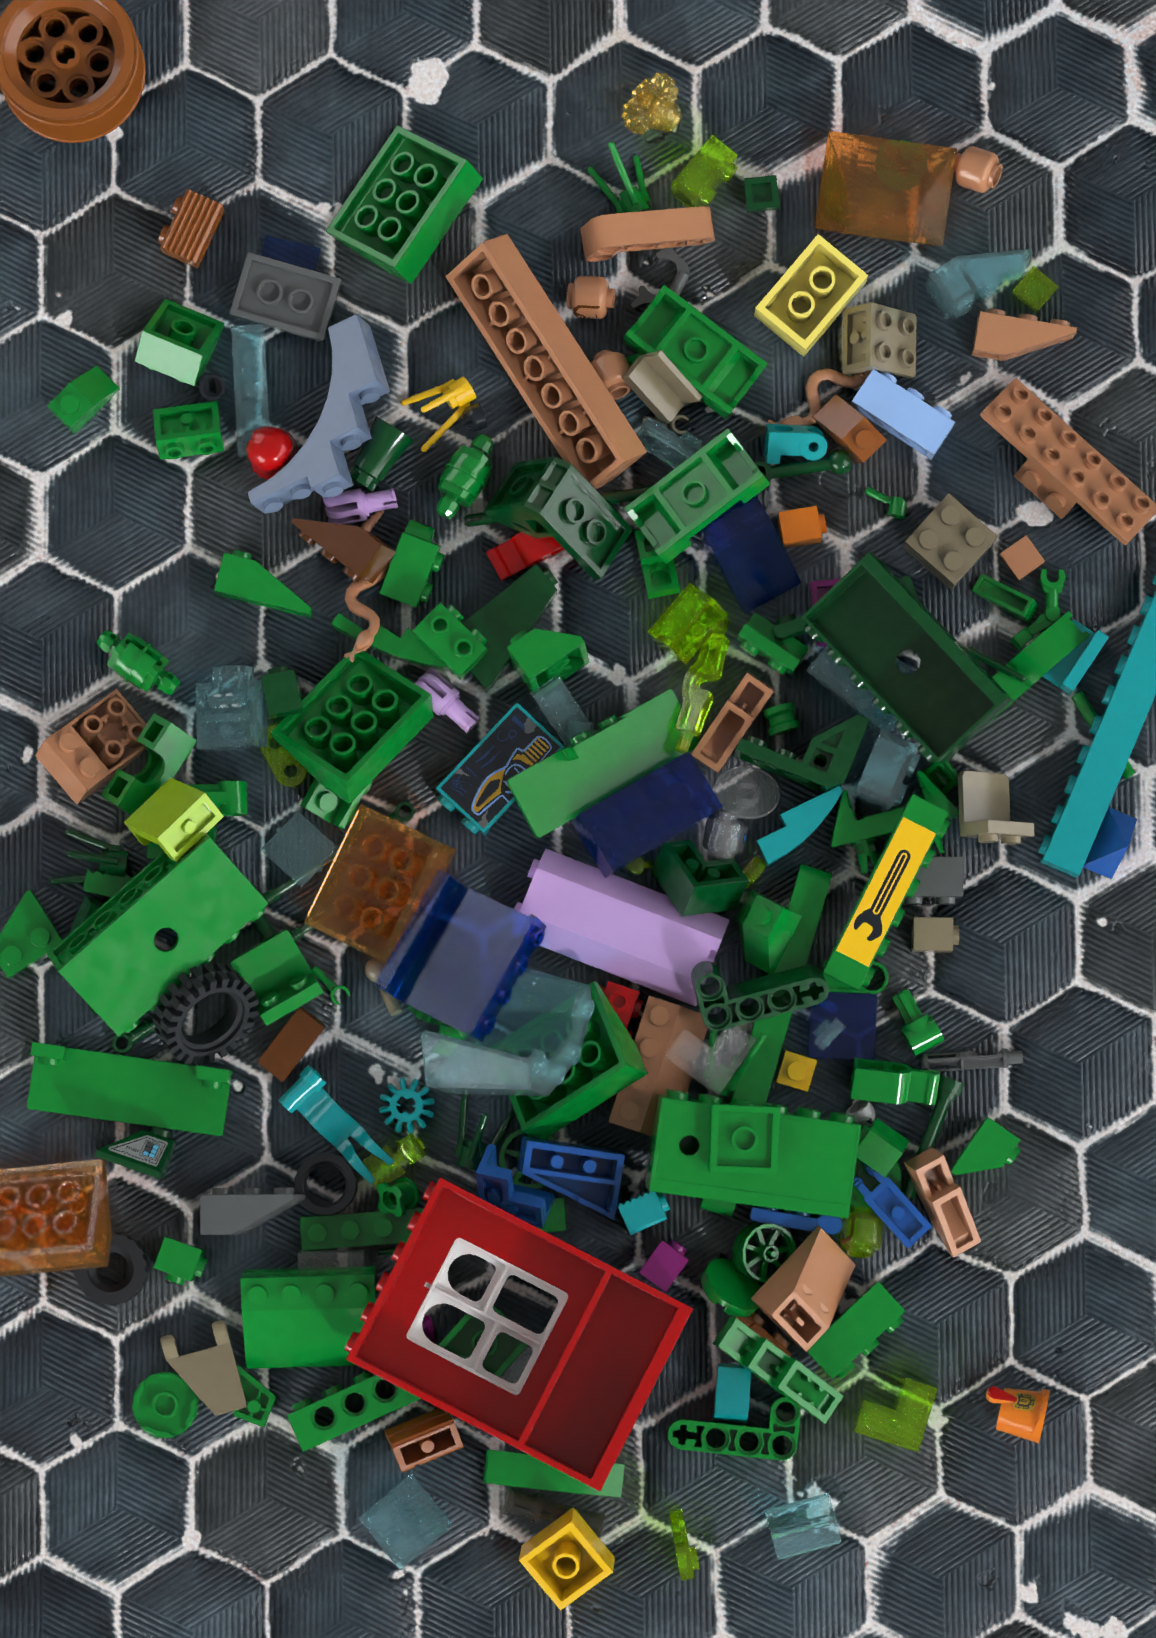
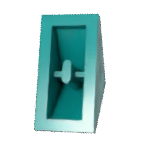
[713,1363,751,1425]

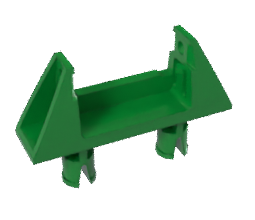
[830,771,959,875]

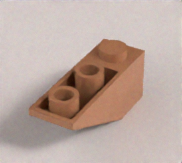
[971,308,1077,361]

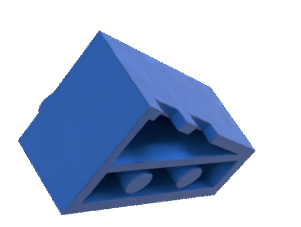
[517,1136,625,1220]

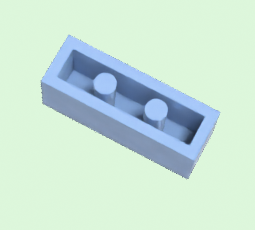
[851,369,955,460]

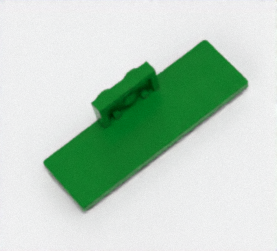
[507,689,699,838]

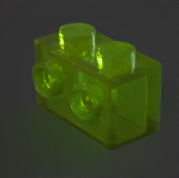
[670,135,738,207]
[647,583,728,664]

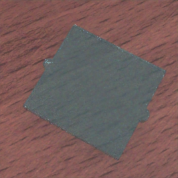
[260,811,339,888]

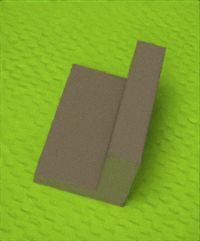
[622,350,702,424]

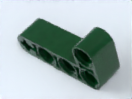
[691,961,829,1031]

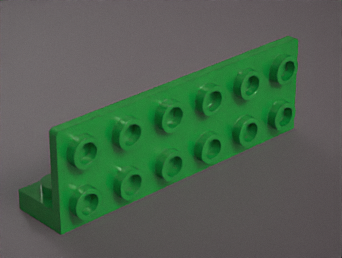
[27,1042,233,1136]

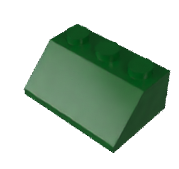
[507,628,590,699]

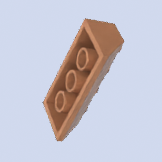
[608,996,708,1137]

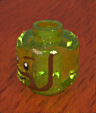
[839,1207,883,1258]

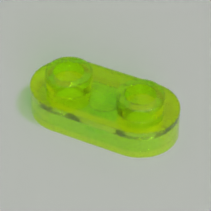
[258,725,308,788]

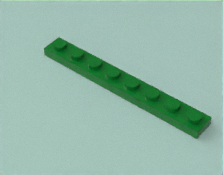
[300,1198,566,1251]

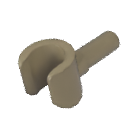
[642,415,689,436]

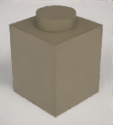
[911,917,959,953]

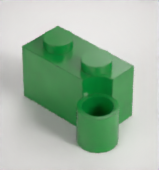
[379,519,445,608]

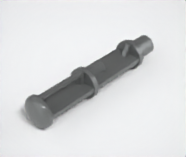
[920,1048,1023,1072]

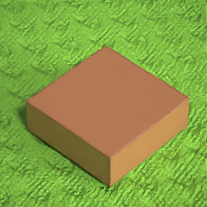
[999,535,1045,581]

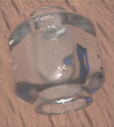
[702,810,747,859]

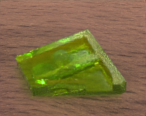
[669,1509,699,1581]

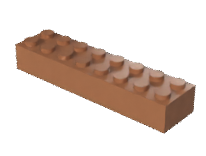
[445,234,647,489]

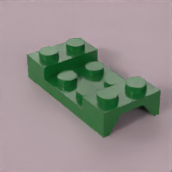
[622,285,768,419]
[624,428,770,564]

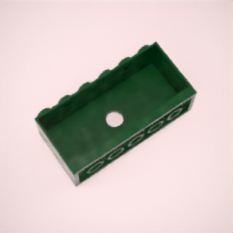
[801,552,1013,764]

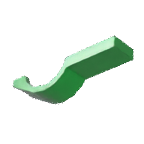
[979,611,1090,732]

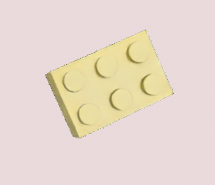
[754,234,868,357]

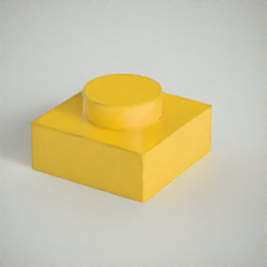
[776,1051,817,1092]

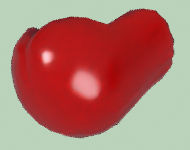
[246,426,298,480]

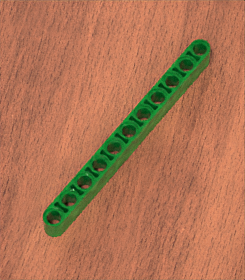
[700,864,832,1218]

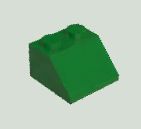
[134,299,225,386]

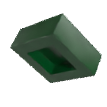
[744,175,780,213]

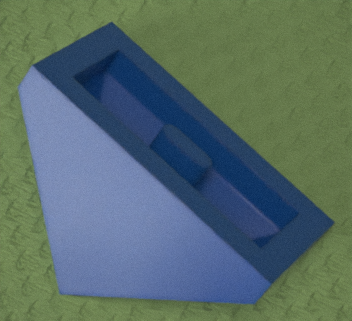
[1083,807,1137,879]

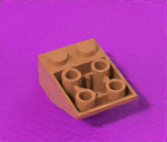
[35,689,147,805]
[751,1226,855,1352]

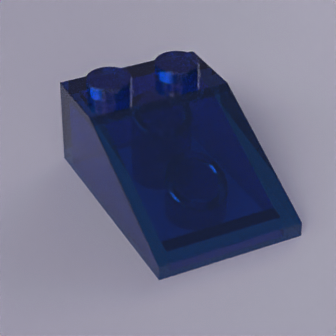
[698,495,802,615]

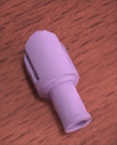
[323,487,398,525]
[414,667,480,734]

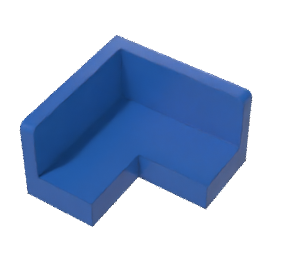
[476,1144,555,1228]

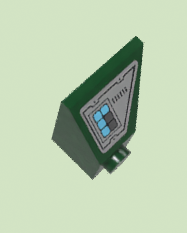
[95,1126,177,1179]

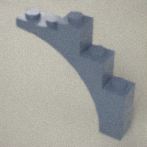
[248,314,390,514]

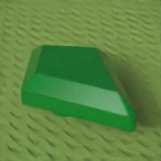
[233,1365,277,1428]

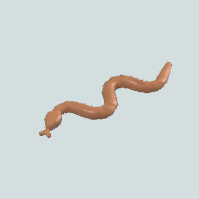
[768,368,871,425]
[344,510,389,662]

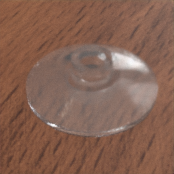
[714,766,780,819]

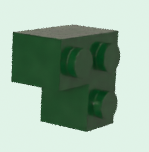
[651,839,749,916]

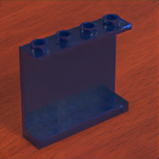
[374,870,547,1042]

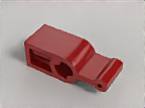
[486,532,565,582]

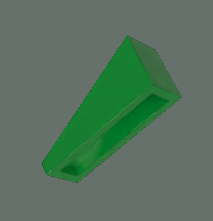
[972,574,1039,624]

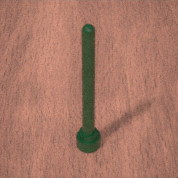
[902,1074,965,1203]

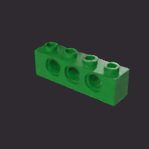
[287,1371,421,1452]

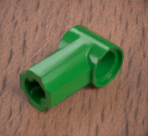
[189,781,248,816]

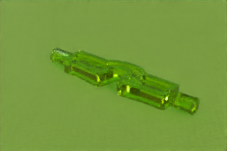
[674,615,731,754]

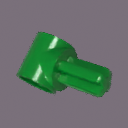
[892,989,944,1056]

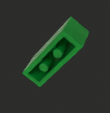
[807,1281,905,1379]

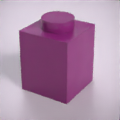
[638,1239,689,1292]

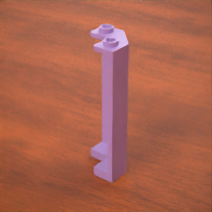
[510,848,729,1006]

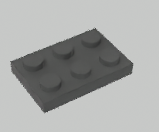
[229,252,342,343]

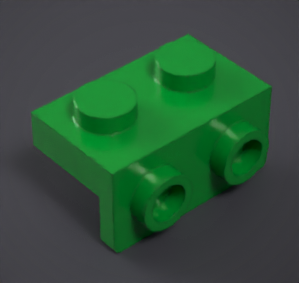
[737,613,808,676]

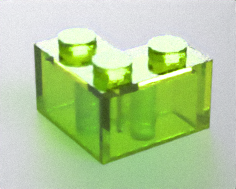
[852,1377,938,1452]

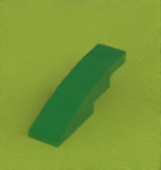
[331,613,451,672]
[713,1316,844,1424]
[483,1449,625,1498]

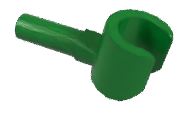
[864,487,907,519]
[312,966,350,1005]

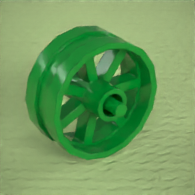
[732,1222,796,1283]

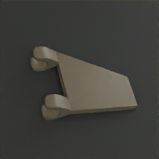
[160,1320,247,1416]

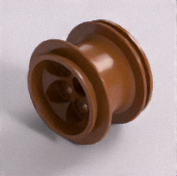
[0,0,146,143]

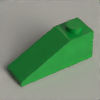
[214,550,313,619]

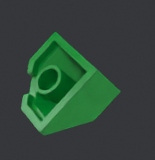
[735,889,802,974]

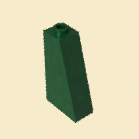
[462,564,558,693]

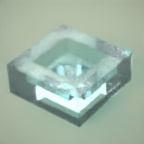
[812,1018,846,1052]

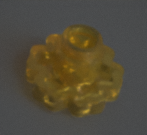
[621,72,681,135]

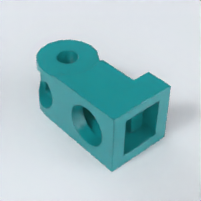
[764,424,828,464]

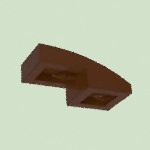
[257,1006,327,1082]

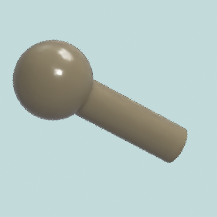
[364,957,403,1016]

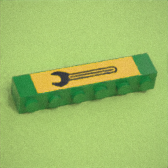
[822,794,950,990]

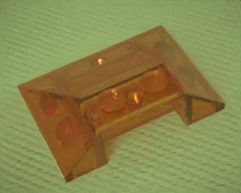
[814,131,957,246]

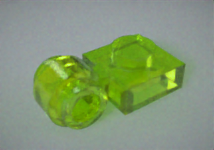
[362,1133,426,1189]

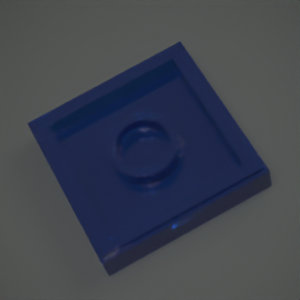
[808,992,877,1060]

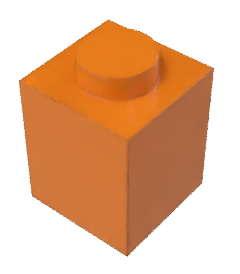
[777,506,827,549]

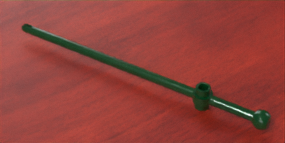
[464,449,851,527]

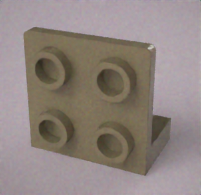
[842,302,917,378]

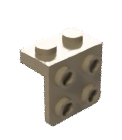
[958,771,1035,845]

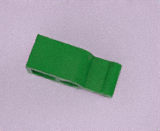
[849,1057,940,1105]

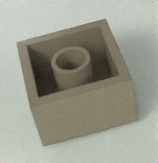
[903,493,998,590]

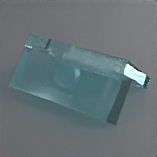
[764,1493,841,1560]

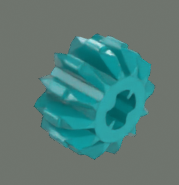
[379,1078,435,1134]

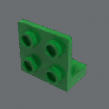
[230,929,324,1026]

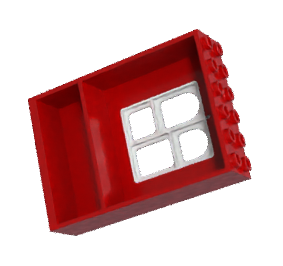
[344,1178,693,1491]

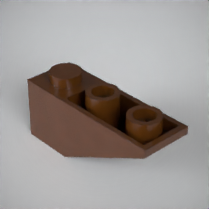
[291,518,395,584]

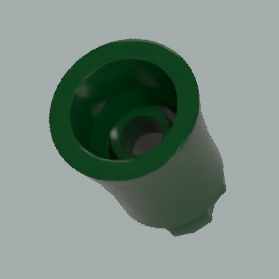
[349,416,414,492]

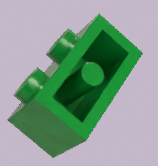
[412,602,488,680]

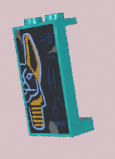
[436,703,564,836]

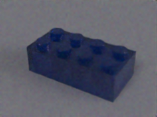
[571,751,723,878]

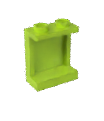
[124,778,224,862]

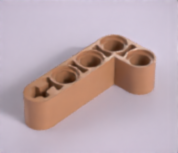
[580,206,715,262]

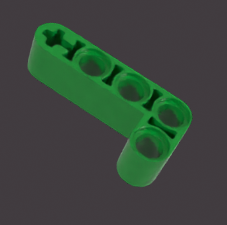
[667,1396,801,1461]

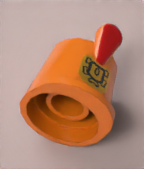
[986,1386,1050,1443]

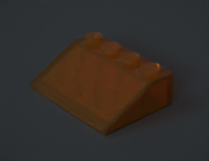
[304,804,456,969]
[0,1159,112,1277]

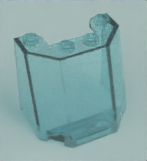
[421,957,594,1096]

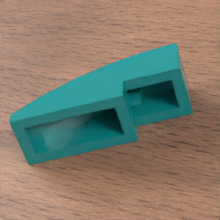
[755,786,842,866]

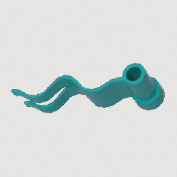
[278,1064,394,1185]

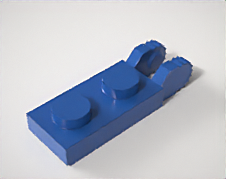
[853,1163,933,1249]
[749,1206,843,1235]

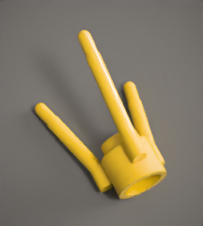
[401,376,476,452]

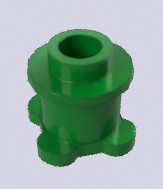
[377,1177,420,1217]

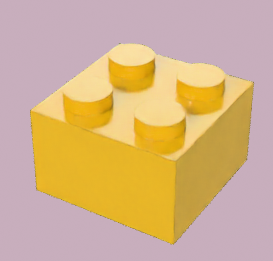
[519,1507,615,1610]

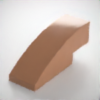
[691,672,775,773]
[904,1147,981,1257]

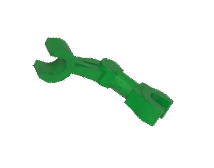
[1010,569,1066,651]

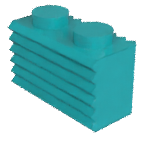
[617,1190,670,1235]

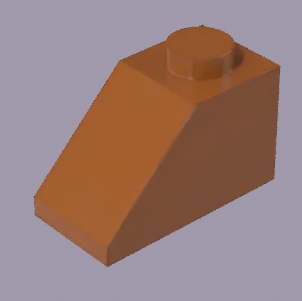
[812,394,887,464]

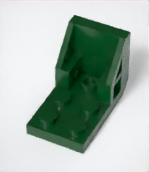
[484,457,632,579]
[733,714,870,793]

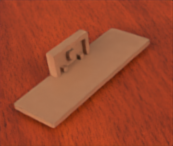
[980,379,1156,545]

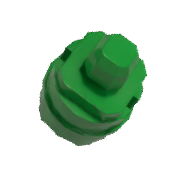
[437,434,493,519]
[96,630,180,695]

